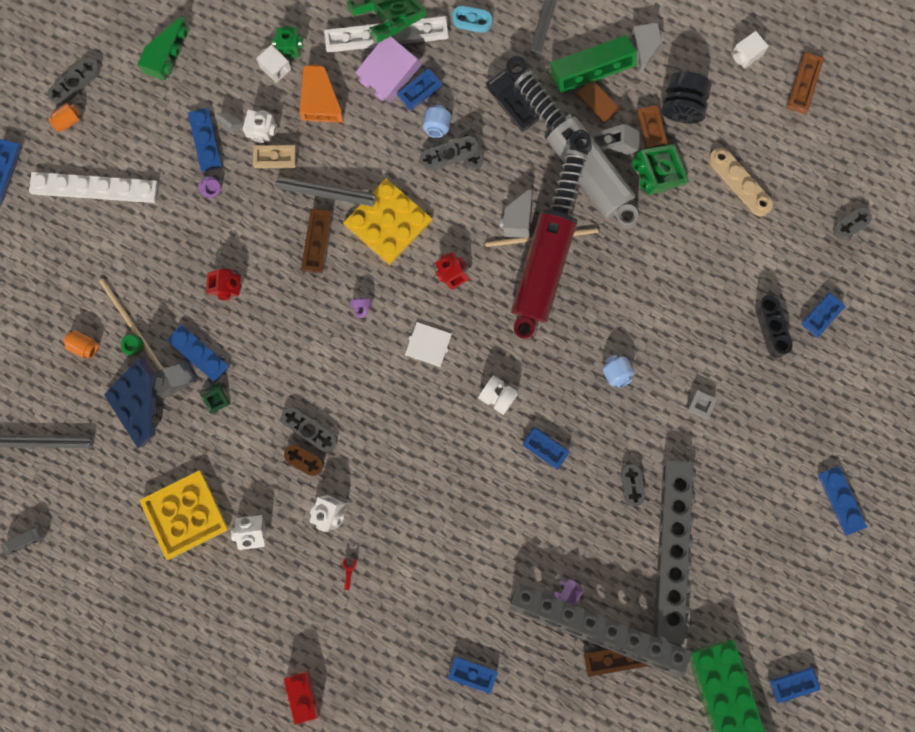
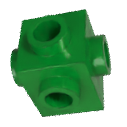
[273,26,303,58]

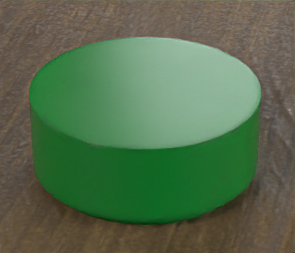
[121,334,144,356]

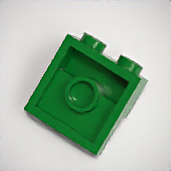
[632,144,689,196]

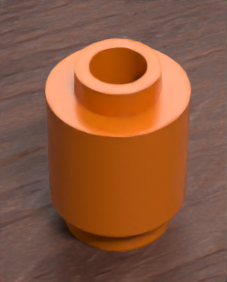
[47,103,81,133]
[63,330,99,359]

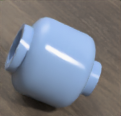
[423,105,451,138]
[602,355,634,388]

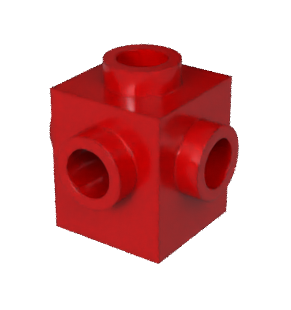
[435,252,470,290]
[206,268,241,301]

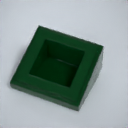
[200,382,230,414]

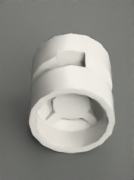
[478,375,519,415]

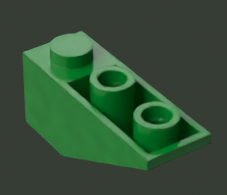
[137,17,189,81]

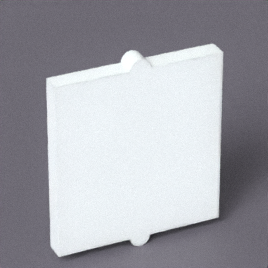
[405,322,452,367]

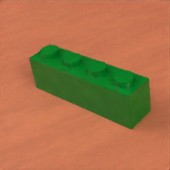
[550,35,637,94]

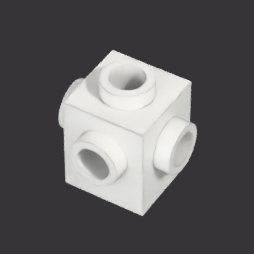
[243,110,277,143]
[309,495,346,532]
[231,515,266,550]

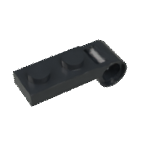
[486,70,539,133]

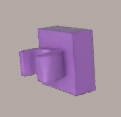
[554,579,583,606]

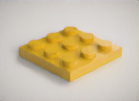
[343,178,432,265]
[139,470,229,560]

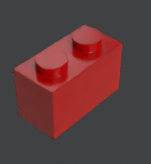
[283,670,320,725]

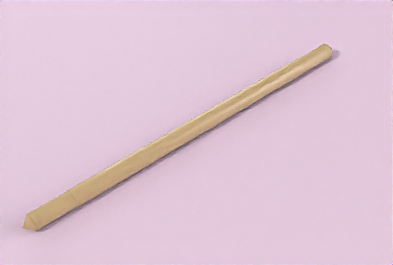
[484,228,599,247]
[99,278,163,370]

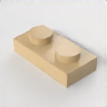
[253,145,296,168]

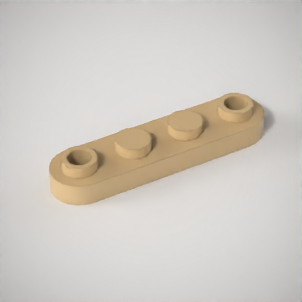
[709,148,773,216]

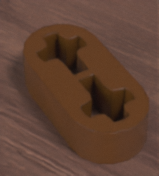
[284,445,323,476]

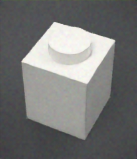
[732,31,769,69]
[256,45,291,83]

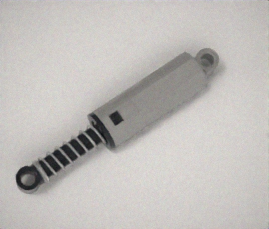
[506,56,638,229]

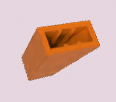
[299,64,343,123]

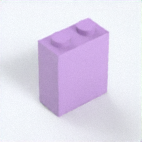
[355,36,422,103]

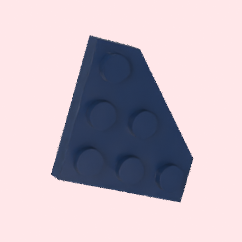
[104,358,156,448]

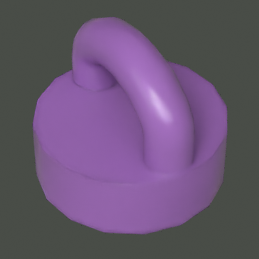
[198,176,221,198]
[350,298,372,318]

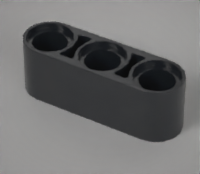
[755,295,793,358]

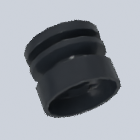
[662,72,712,124]

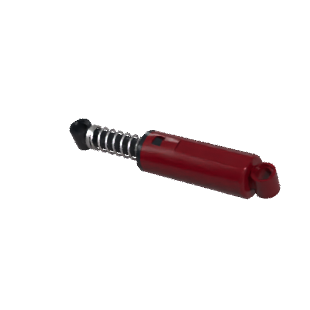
[511,130,592,340]

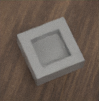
[687,390,717,420]

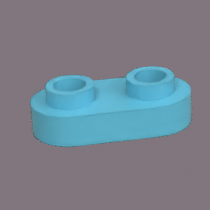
[452,6,492,33]

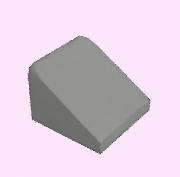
[215,112,243,135]

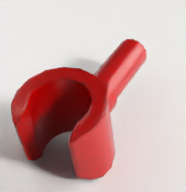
[343,558,357,590]

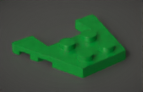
[346,0,426,43]

